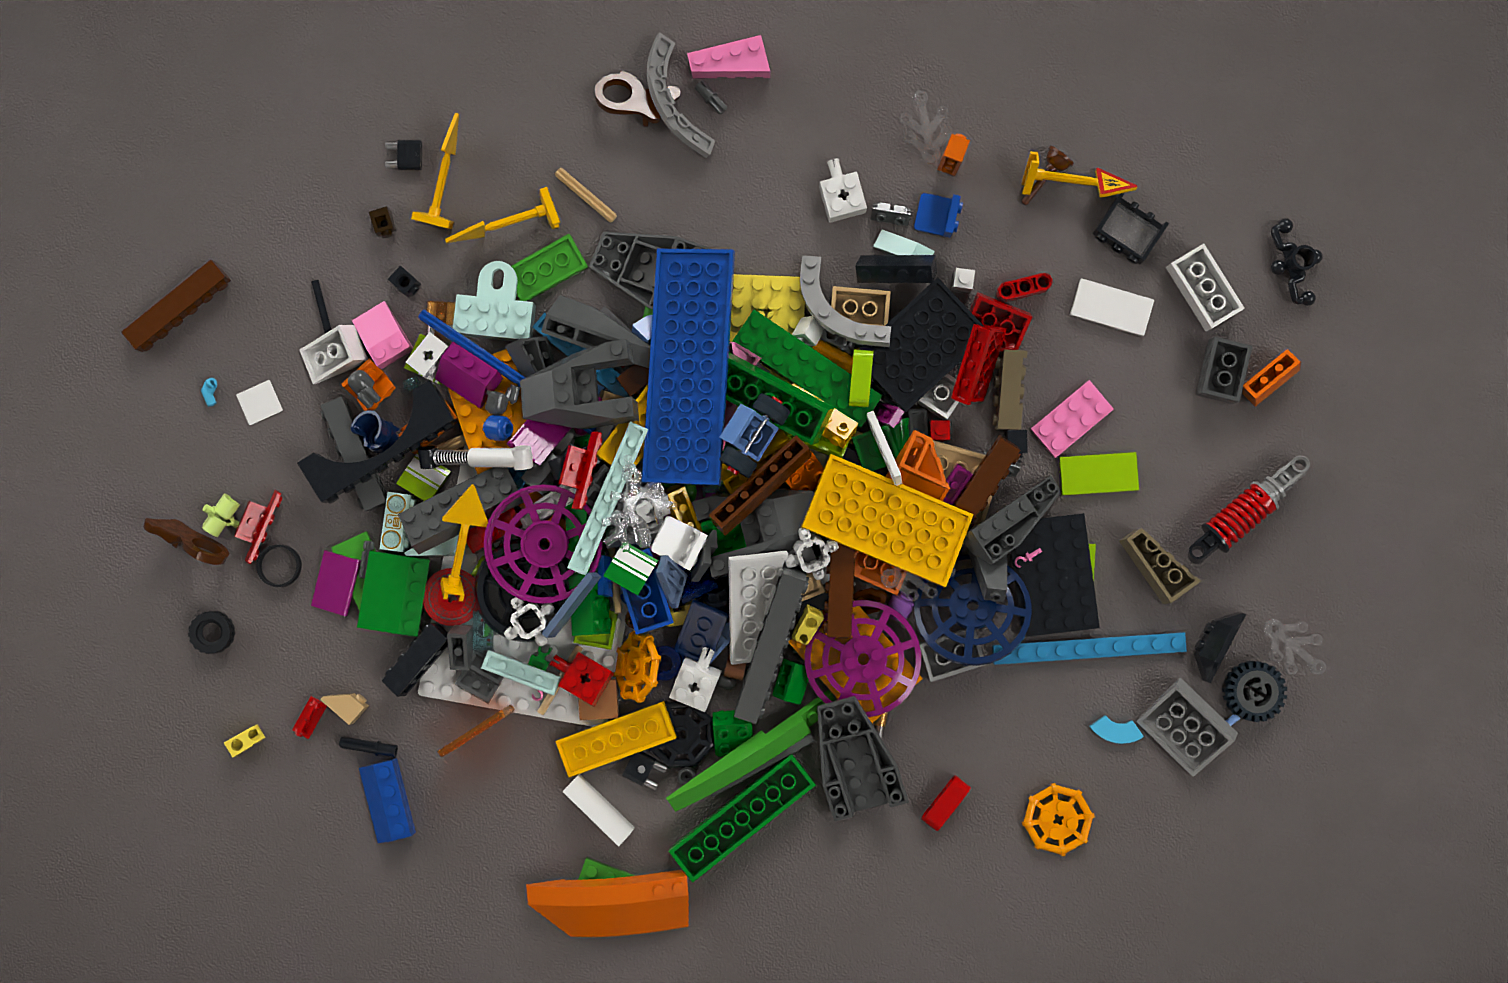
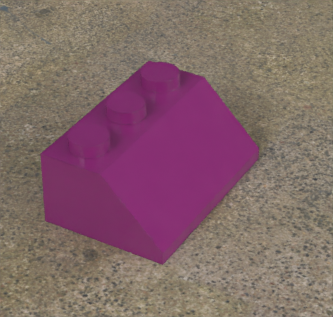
[435,342,503,409]

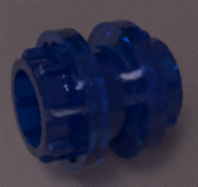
[649,646,682,681]

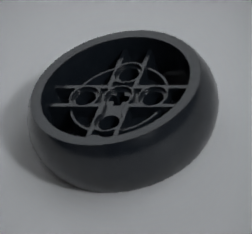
[474,538,571,642]

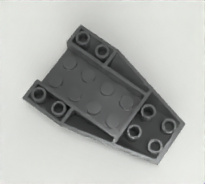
[589,232,711,310]
[817,696,909,821]

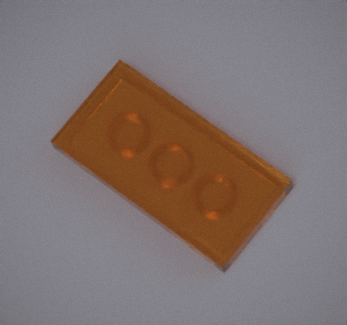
[437,704,515,757]

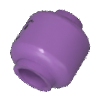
[887,591,914,621]

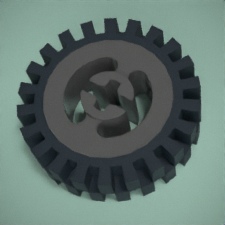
[1222,661,1287,722]

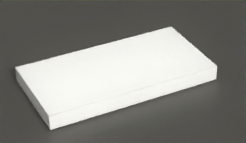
[1069,278,1154,337]

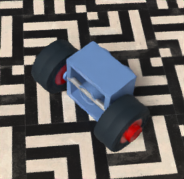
[719,393,790,478]

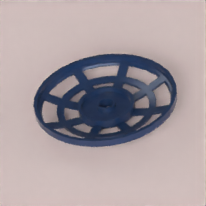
[914,555,1032,666]

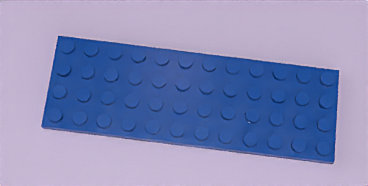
[642,249,735,486]

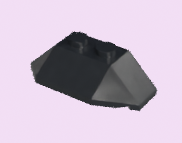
[1194,612,1246,683]

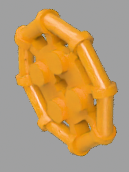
[613,631,661,703]
[1022,783,1095,856]

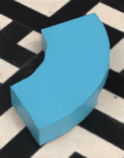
[1089,715,1144,744]

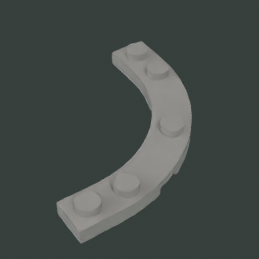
[647,33,715,158]
[800,255,891,347]

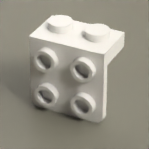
[651,516,708,571]

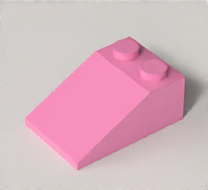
[352,301,413,369]

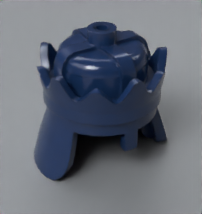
[351,410,400,455]

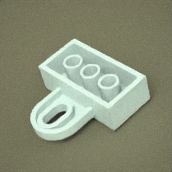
[453,261,536,341]

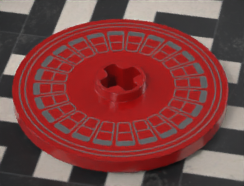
[423,568,478,626]

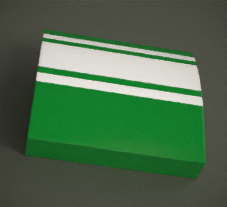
[603,541,659,595]

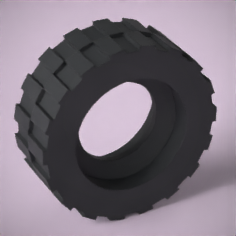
[188,611,235,654]

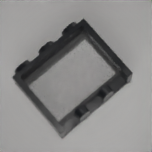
[1092,193,1169,265]

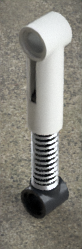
[418,445,533,470]

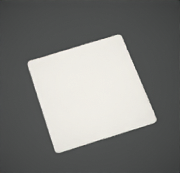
[236,380,283,425]

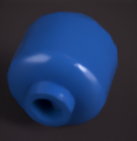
[483,415,513,441]

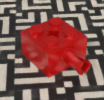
[550,652,614,707]

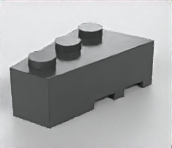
[505,336,555,377]

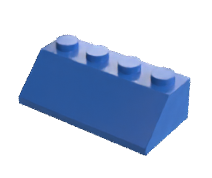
[621,548,674,635]
[359,758,416,843]

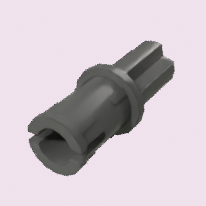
[695,80,727,114]

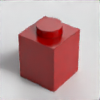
[928,420,950,442]

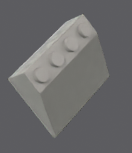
[1136,678,1238,777]

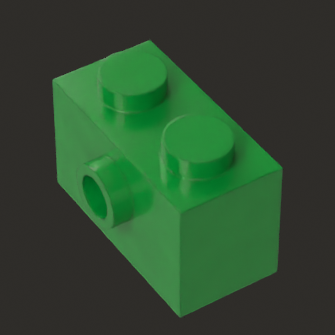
[772,659,809,705]

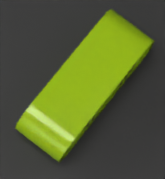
[849,349,873,407]

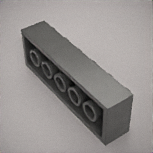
[398,467,524,555]

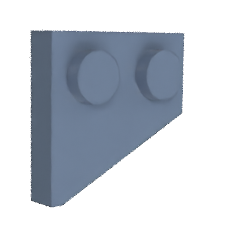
[656,555,688,608]

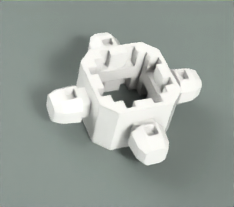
[785,528,839,580]
[504,597,555,646]

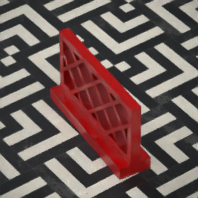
[951,324,1007,405]

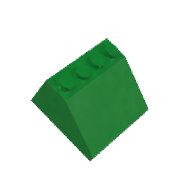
[357,551,430,637]

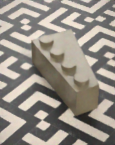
[992,350,1027,431]
[1119,528,1201,604]

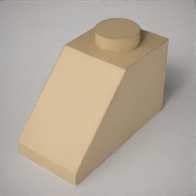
[320,693,369,725]

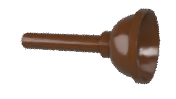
[1021,145,1074,205]

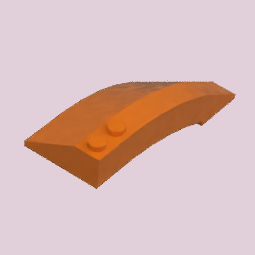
[854,430,950,595]
[526,869,689,937]

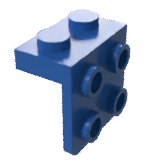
[914,193,963,238]

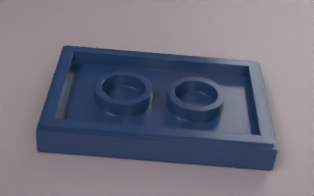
[673,599,729,665]

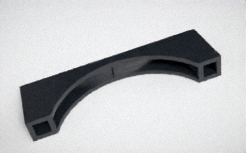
[297,380,457,504]

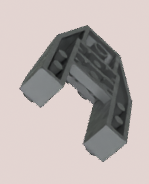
[520,339,639,430]
[693,489,815,579]

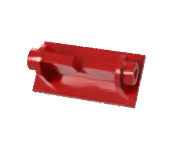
[292,696,327,739]

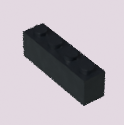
[855,255,937,283]
[382,623,448,697]

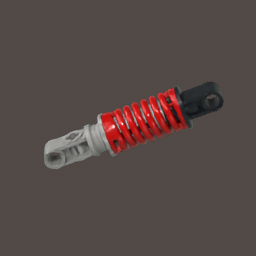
[1188,456,1310,564]

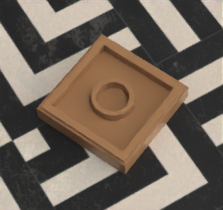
[578,679,619,720]

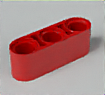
[996,273,1053,302]
[921,775,971,831]

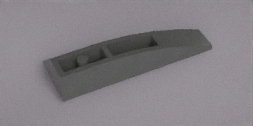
[541,295,651,368]
[963,476,1062,565]

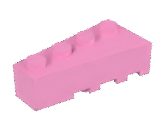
[687,35,770,78]

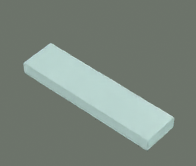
[481,650,561,696]

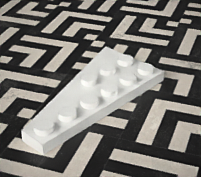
[729,551,788,665]

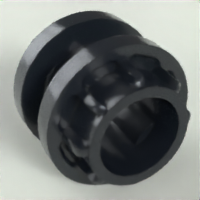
[702,580,729,620]

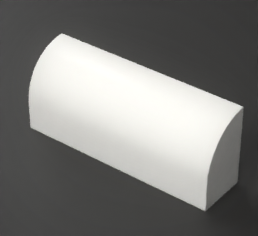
[563,774,635,846]

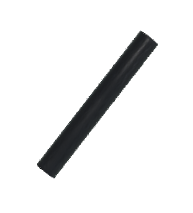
[311,280,332,334]

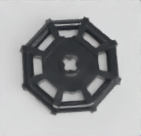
[648,701,715,769]

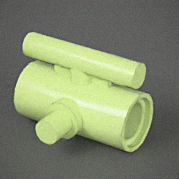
[202,493,240,537]

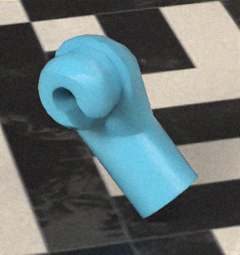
[201,378,217,407]

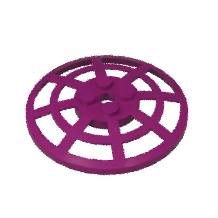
[484,485,602,604]
[805,600,921,717]

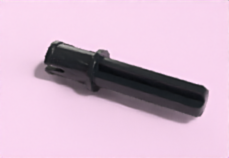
[339,737,398,758]

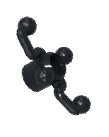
[1271,219,1323,306]

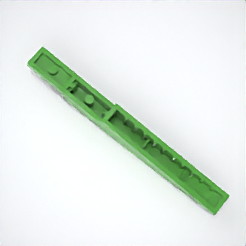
[666,690,836,812]

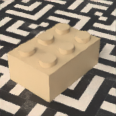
[831,286,891,326]

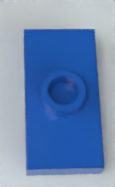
[597,555,613,597]

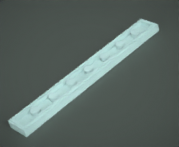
[567,421,648,575]

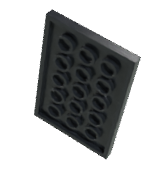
[852,277,984,413]
[1011,513,1100,637]

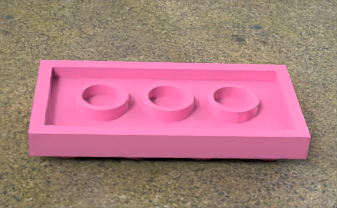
[1030,380,1114,458]

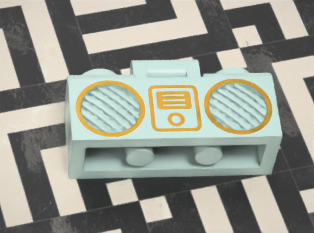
[380,492,416,552]

